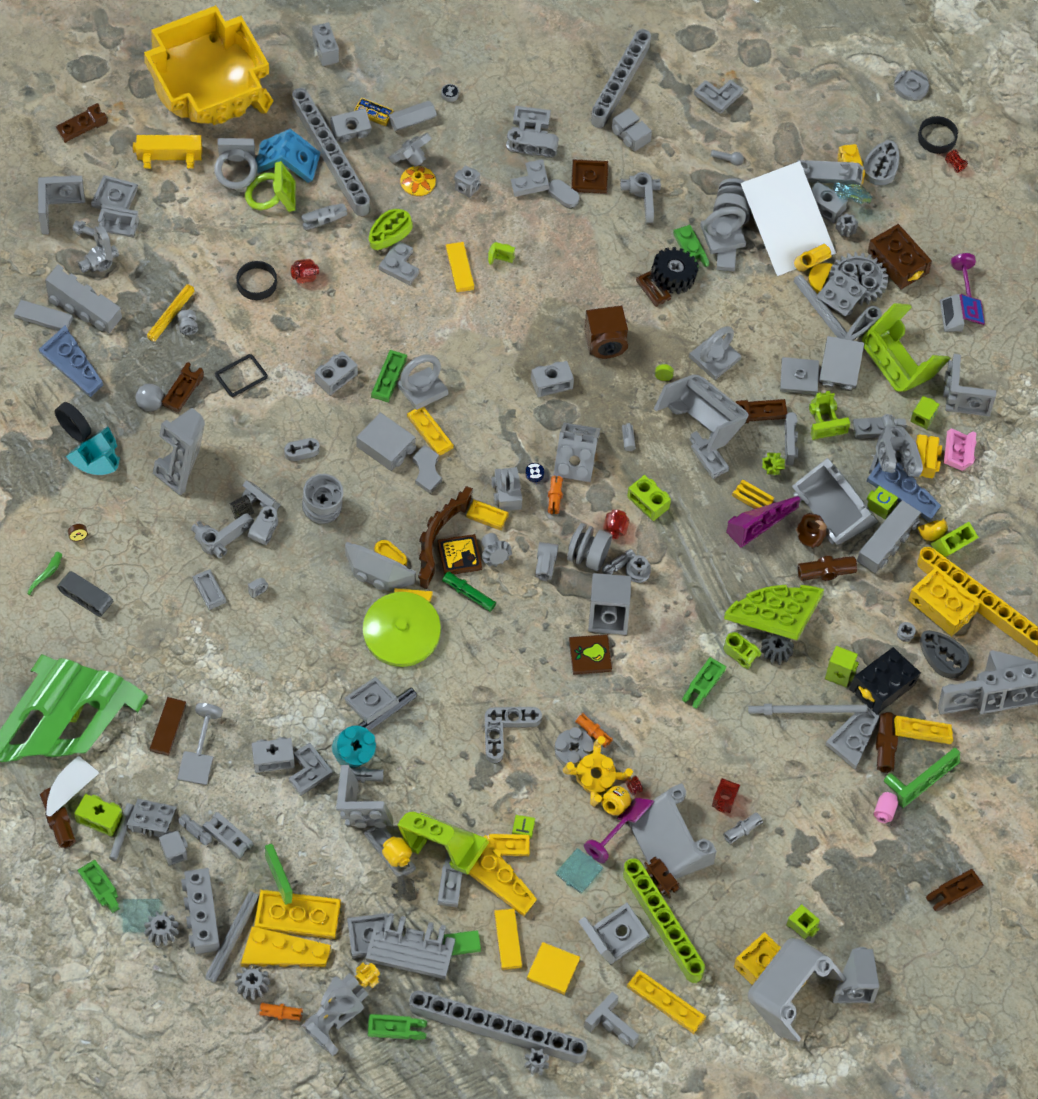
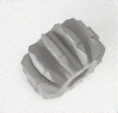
[144,911,179,946]
[235,964,270,1001]

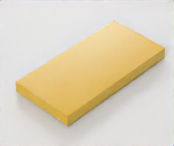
[254,889,341,939]

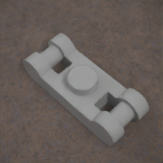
[202,812,254,859]

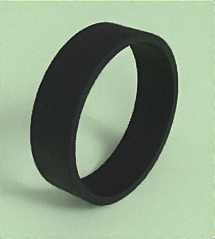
[918,116,958,154]
[236,261,277,300]
[54,402,91,442]

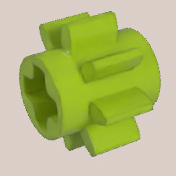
[762,452,785,475]

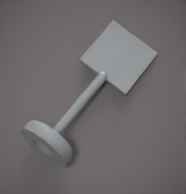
[177,703,223,785]

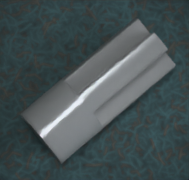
[622,423,636,451]

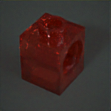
[712,778,740,813]

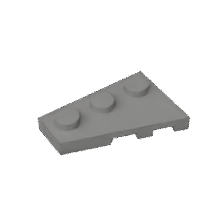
[826,704,879,770]

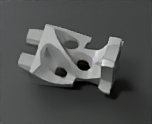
[302,973,368,1056]

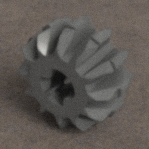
[761,633,794,665]

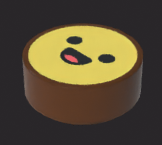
[68,524,88,541]

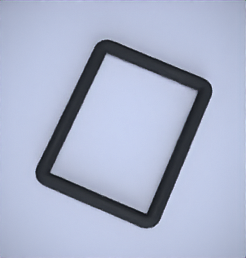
[215,354,268,397]

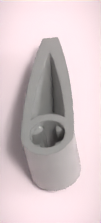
[844,306,882,340]

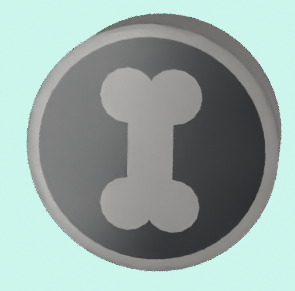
[441,84,459,102]

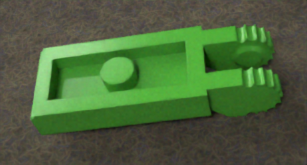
[673,225,709,267]
[682,657,727,709]
[368,1014,427,1040]

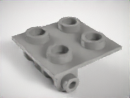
[816,270,867,317]
[127,799,177,837]

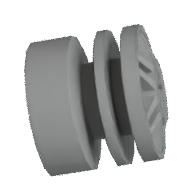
[713,178,751,224]
[302,474,343,524]
[567,523,612,572]

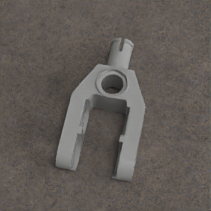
[875,414,923,477]

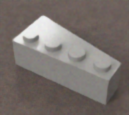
[45,264,122,333]

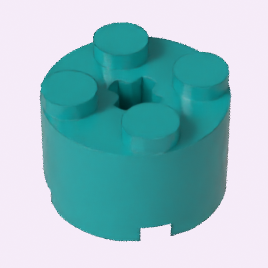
[332,725,376,769]

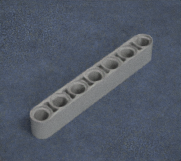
[591,29,651,128]

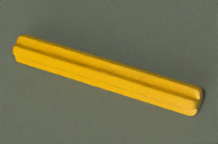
[147,284,194,342]

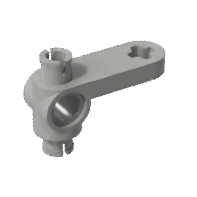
[620,172,661,223]
[78,225,119,273]
[191,513,254,559]

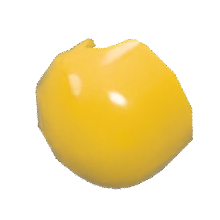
[917,519,948,541]

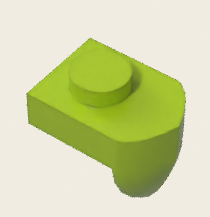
[488,242,515,265]

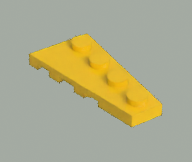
[469,835,537,917]
[241,926,331,967]

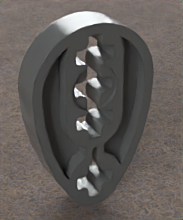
[920,630,969,678]

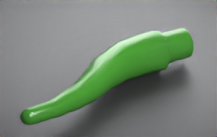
[27,552,63,595]

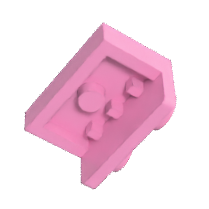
[944,428,977,471]

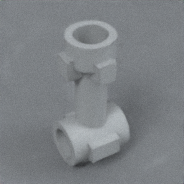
[73,221,98,242]

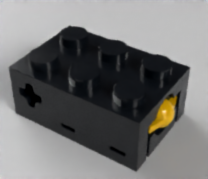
[849,647,921,715]

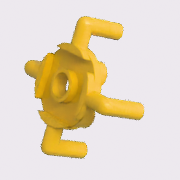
[563,736,633,807]

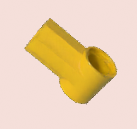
[794,243,832,272]

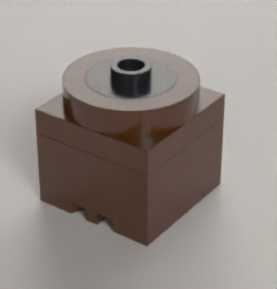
[584,305,628,359]

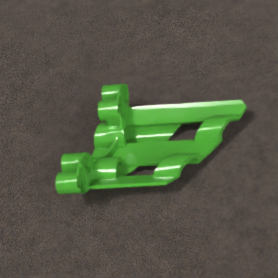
[0,654,148,762]

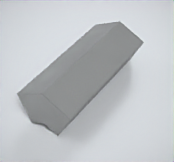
[389,101,437,131]

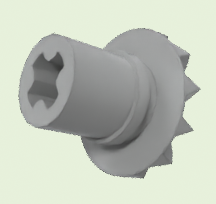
[481,533,512,567]

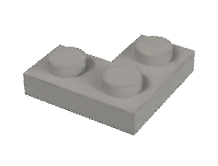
[694,80,744,114]
[511,159,549,197]
[379,241,419,286]
[289,743,333,796]

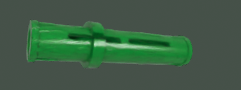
[442,571,497,612]

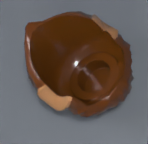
[796,513,827,549]

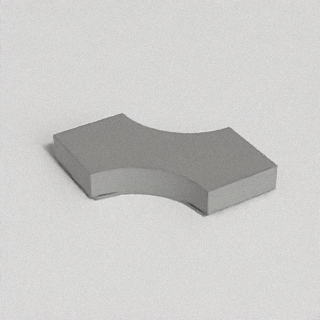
[413,445,442,493]

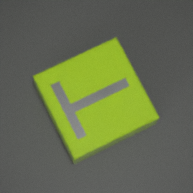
[512,815,535,839]

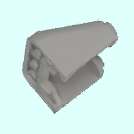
[792,458,879,545]

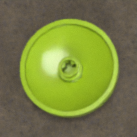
[363,592,441,667]

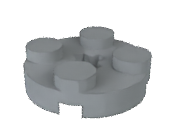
[555,727,593,767]

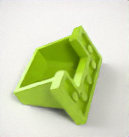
[397,812,489,875]

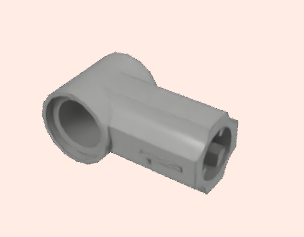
[535,542,558,581]

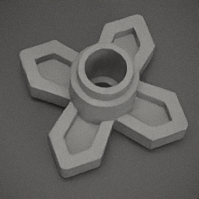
[388,133,432,167]

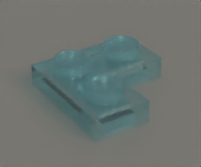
[833,182,872,204]

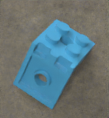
[255,129,321,183]

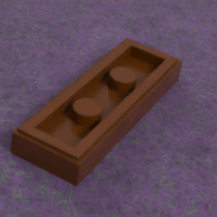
[150,697,187,756]

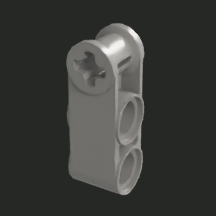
[506,129,559,158]

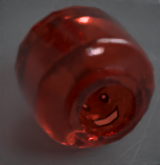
[291,259,319,283]
[603,510,630,539]

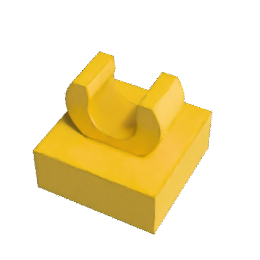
[251,88,274,114]

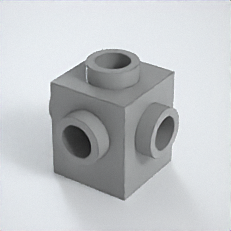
[454,165,481,198]

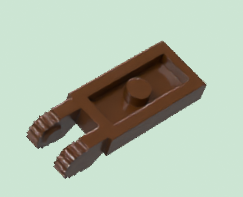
[926,869,984,911]

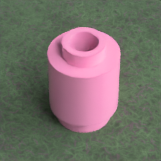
[874,792,898,823]

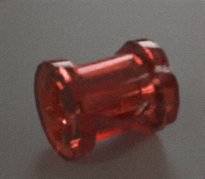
[945,149,968,173]

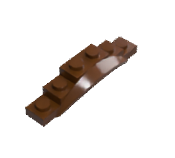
[418,486,473,589]

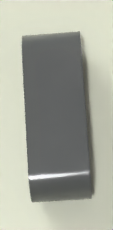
[57,571,114,617]

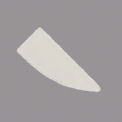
[46,756,99,816]

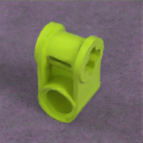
[723,632,761,669]

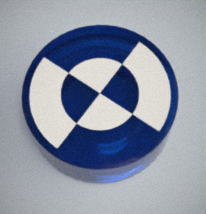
[525,463,544,482]

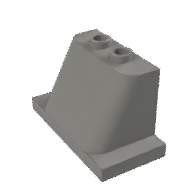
[153,408,205,495]

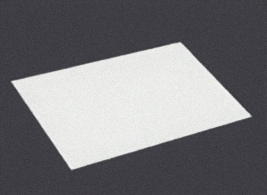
[741,161,836,276]

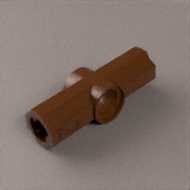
[797,556,857,581]
[876,712,898,773]
[40,788,76,848]

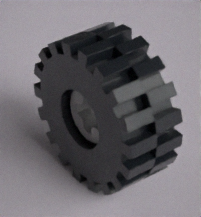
[650,247,699,294]

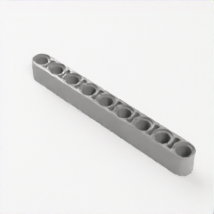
[292,88,370,216]
[409,990,587,1063]

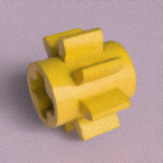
[355,962,380,988]

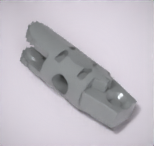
[301,203,348,230]

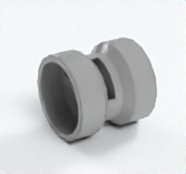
[178,310,198,335]

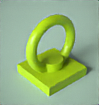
[245,161,296,212]

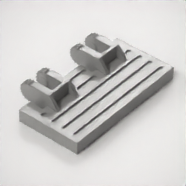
[365,913,455,979]

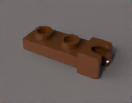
[55,103,108,143]
[162,362,204,413]
[735,399,787,424]

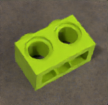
[627,475,671,522]

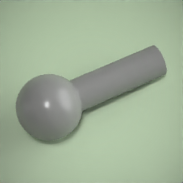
[710,150,744,166]

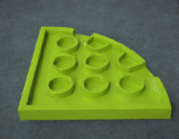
[724,585,824,640]

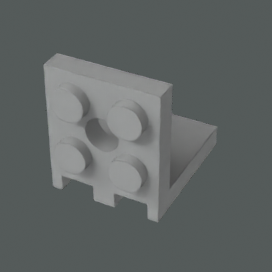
[38,175,85,234]
[943,354,996,416]
[553,423,601,482]
[336,765,394,828]
[579,903,651,965]

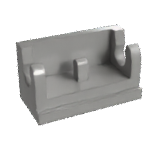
[98,204,139,238]

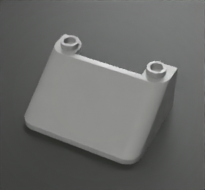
[629,783,716,879]

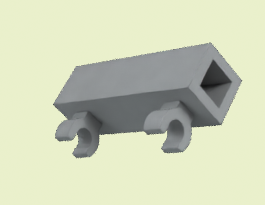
[797,160,864,185]

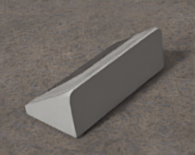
[940,294,964,332]

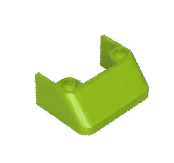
[862,303,951,392]

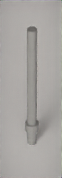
[748,704,867,715]

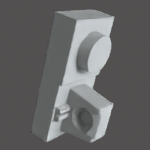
[241,480,281,510]

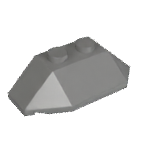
[345,542,416,592]

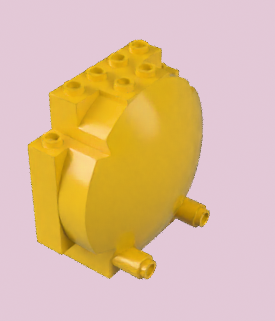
[144,5,269,126]

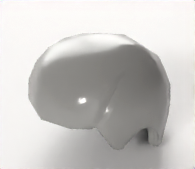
[135,383,164,411]

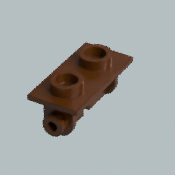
[644,856,680,899]

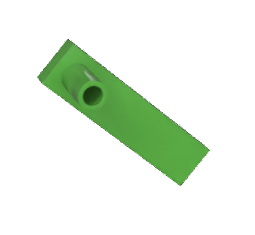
[884,748,960,808]

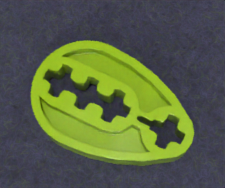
[368,209,413,250]

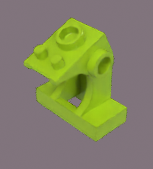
[809,391,850,440]

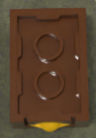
[867,223,932,290]

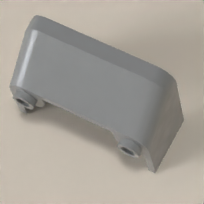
[654,375,749,453]
[748,938,846,1042]

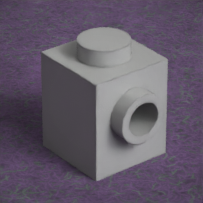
[159,831,188,866]

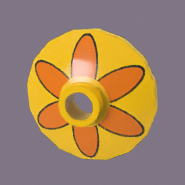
[400,166,436,196]

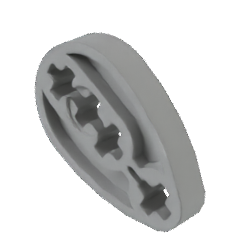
[863,140,899,185]

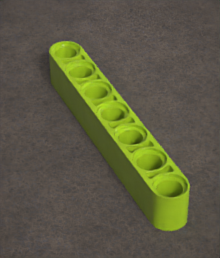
[623,858,705,983]

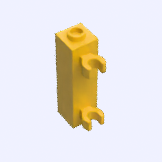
[133,135,202,169]

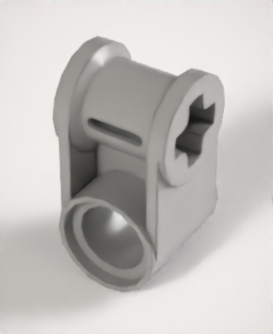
[248,506,278,545]

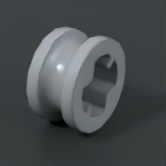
[897,622,916,642]

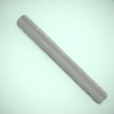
[794,274,847,339]
[206,892,259,982]

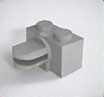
[491,467,522,511]

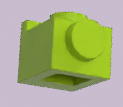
[786,904,820,939]

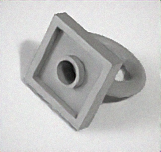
[214,138,258,189]
[700,206,746,254]
[689,326,741,380]
[397,354,449,410]

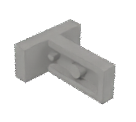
[584,991,639,1048]

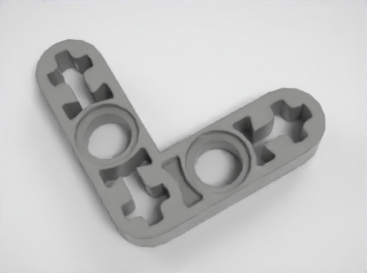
[485,707,542,763]

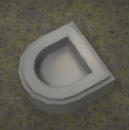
[248,578,268,598]

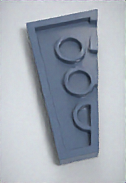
[38,325,103,397]
[866,462,941,522]

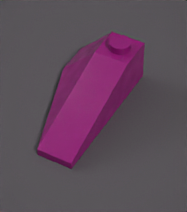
[726,496,800,548]

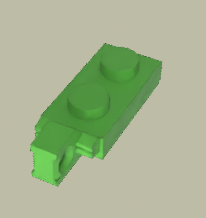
[78,860,120,913]

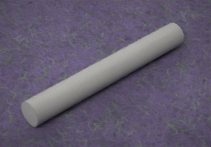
[109,803,134,861]

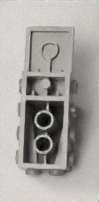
[938,650,1038,715]

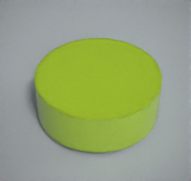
[655,364,674,381]

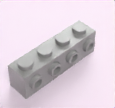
[857,500,921,574]
[181,868,220,954]

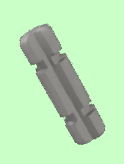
[602,549,636,575]
[179,814,212,845]

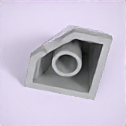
[833,947,879,1003]

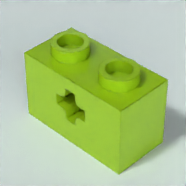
[931,522,979,557]
[825,646,859,688]
[74,794,123,837]

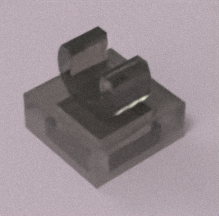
[229,495,254,520]
[391,875,416,901]

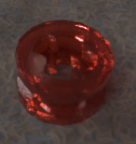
[626,775,643,796]

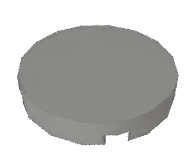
[894,69,929,101]

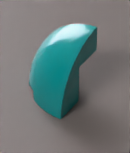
[66,426,120,475]

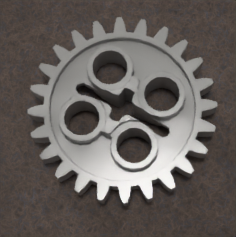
[829,252,888,306]

